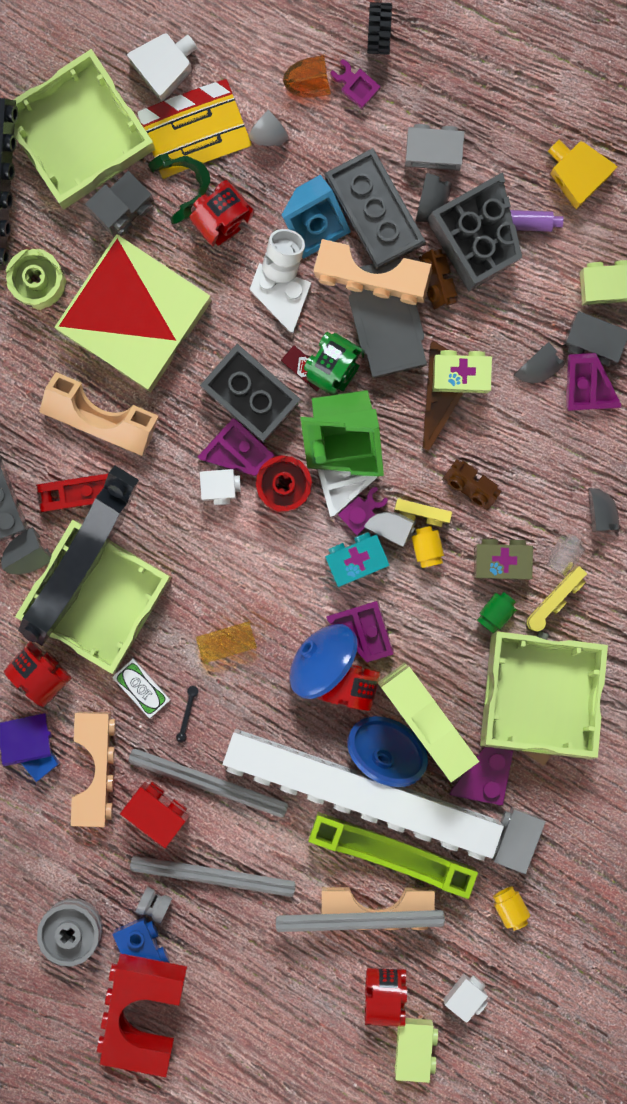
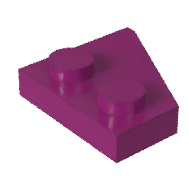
[566,353,621,411]
[197,417,275,476]
[326,601,395,662]
[449,747,513,806]

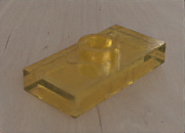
[196,621,257,664]

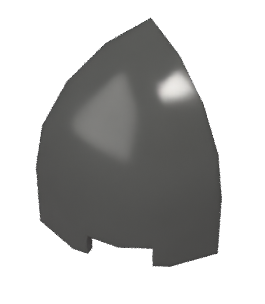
[415,173,452,222]
[514,342,564,384]
[588,488,620,532]
[1,527,52,575]

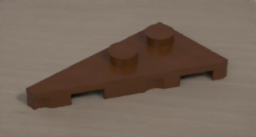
[422,340,463,452]

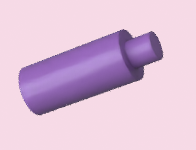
[510,210,563,232]

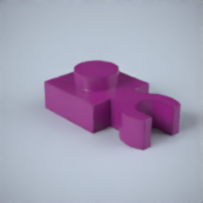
[330,59,381,110]
[338,487,388,536]

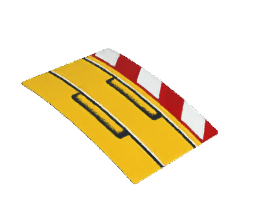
[138,79,252,179]

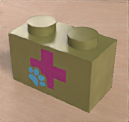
[474,539,533,580]

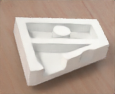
[250,264,311,334]
[317,469,377,517]

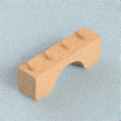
[314,239,432,305]
[39,372,159,456]
[71,711,116,827]
[321,887,435,930]

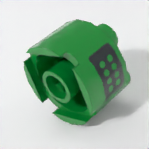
[304,332,365,395]

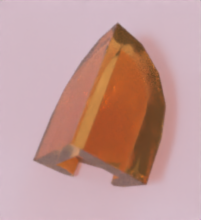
[283,55,331,98]

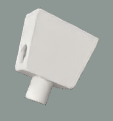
[127,33,197,102]

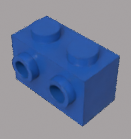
[112,916,170,963]

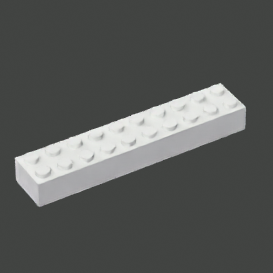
[222,729,504,861]

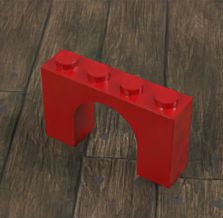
[97,953,187,1078]

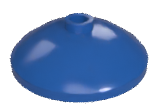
[289,624,358,699]
[347,716,428,787]

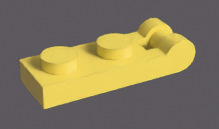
[526,566,587,631]

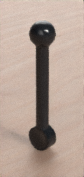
[176,686,199,743]

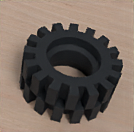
[367,2,392,55]

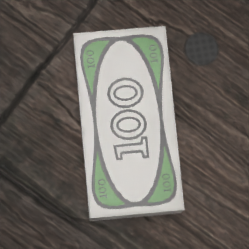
[112,658,171,719]

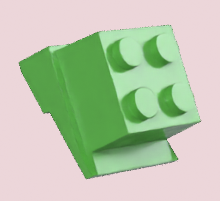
[300,390,384,477]

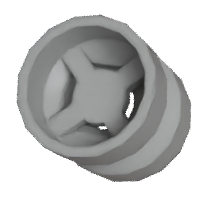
[135,887,172,924]

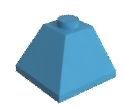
[281,175,351,259]

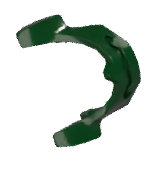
[148,153,210,224]

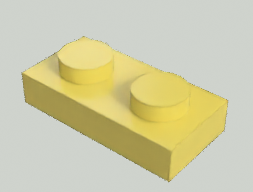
[394,499,452,527]

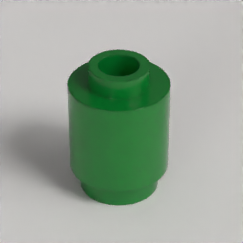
[477,592,517,633]

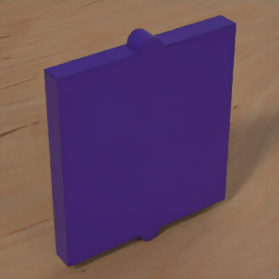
[0,713,52,767]

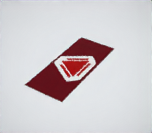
[280,345,320,392]

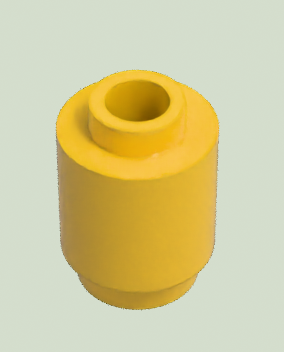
[411,526,444,568]
[493,886,531,931]

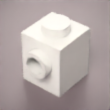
[200,469,241,505]
[443,974,488,1023]

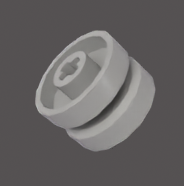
[37,898,103,966]

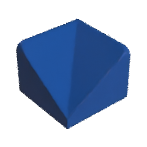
[21,751,61,782]

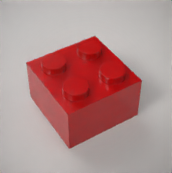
[120,782,189,848]

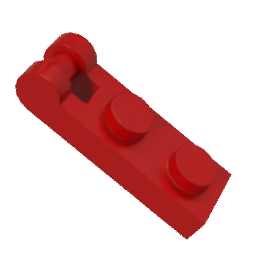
[36,473,109,513]

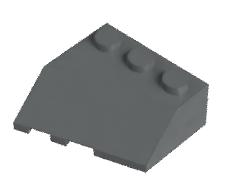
[427,172,522,292]

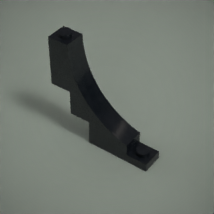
[18,465,139,646]

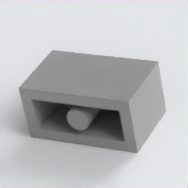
[405,124,464,171]
[492,806,546,874]

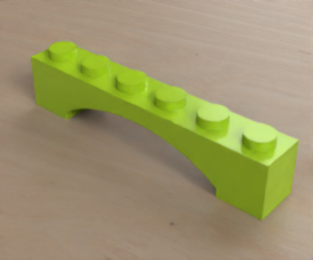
[308,812,478,899]

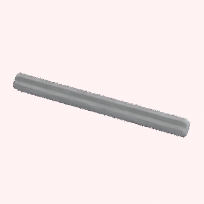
[128,749,288,818]
[130,856,296,897]
[276,910,445,932]

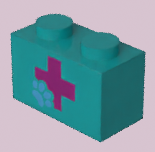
[325,532,390,587]

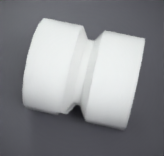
[262,229,305,283]

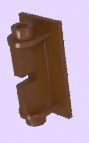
[419,249,458,310]
[443,459,502,510]

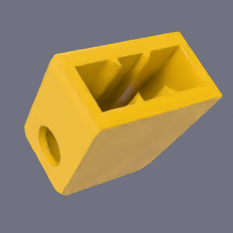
[548,139,617,210]

